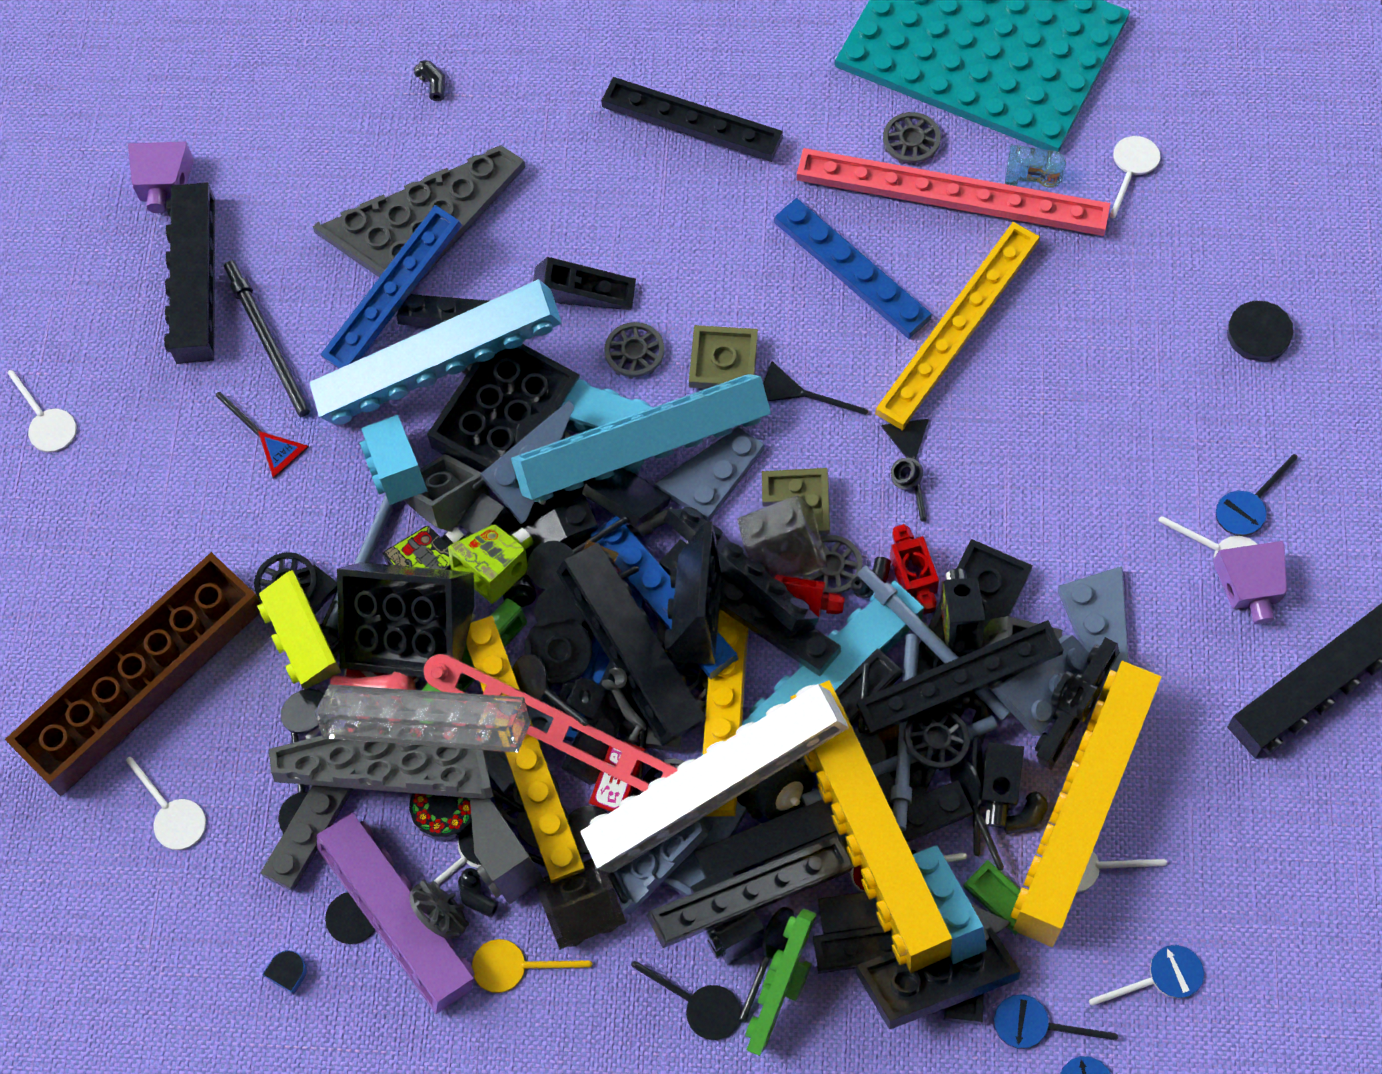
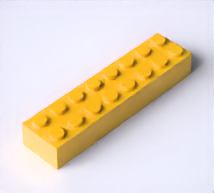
[1010,661,1162,948]
[790,680,952,973]

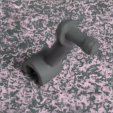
[602,668,647,743]

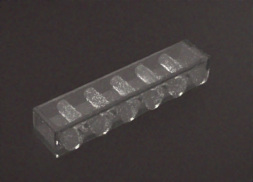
[314,684,531,752]

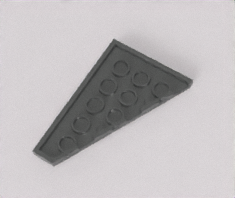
[313,145,525,281]
[269,700,493,799]

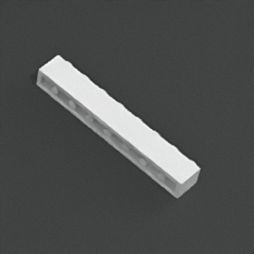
[580,684,849,873]

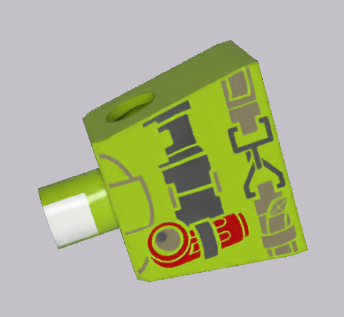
[448,525,533,604]

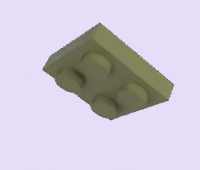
[689,325,758,389]

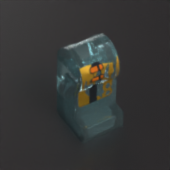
[1005,145,1066,188]

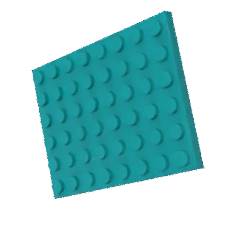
[835,0,1130,155]

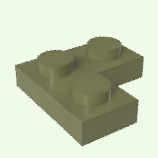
[762,468,830,536]

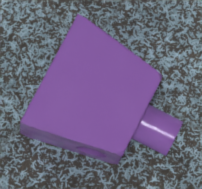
[128,141,194,213]
[1213,541,1287,624]

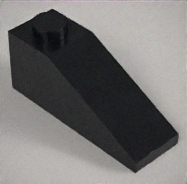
[533,257,636,310]
[524,497,598,563]

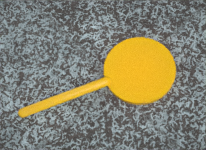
[472,939,593,993]

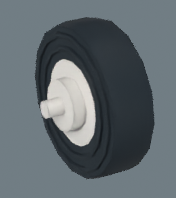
[754,761,814,820]

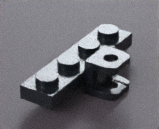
[396,294,489,327]
[1035,637,1120,770]
[554,661,633,785]

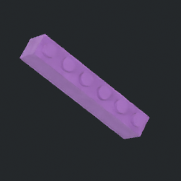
[317,813,474,1014]

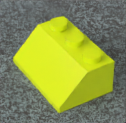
[257,570,341,690]

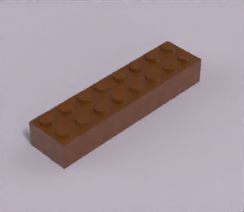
[5,552,261,797]

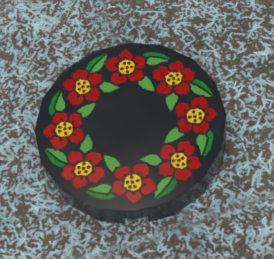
[409,793,472,840]

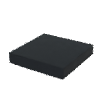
[582,467,671,527]

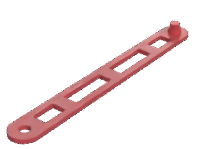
[424,654,677,792]

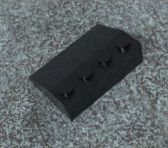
[427,344,580,472]
[337,562,474,678]

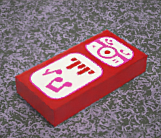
[589,740,647,812]

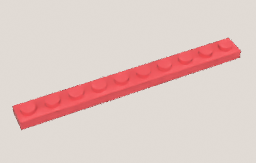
[797,148,1111,236]

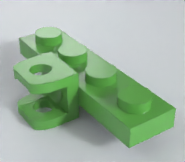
[745,908,817,1056]

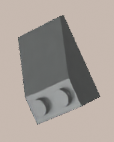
[470,798,544,905]

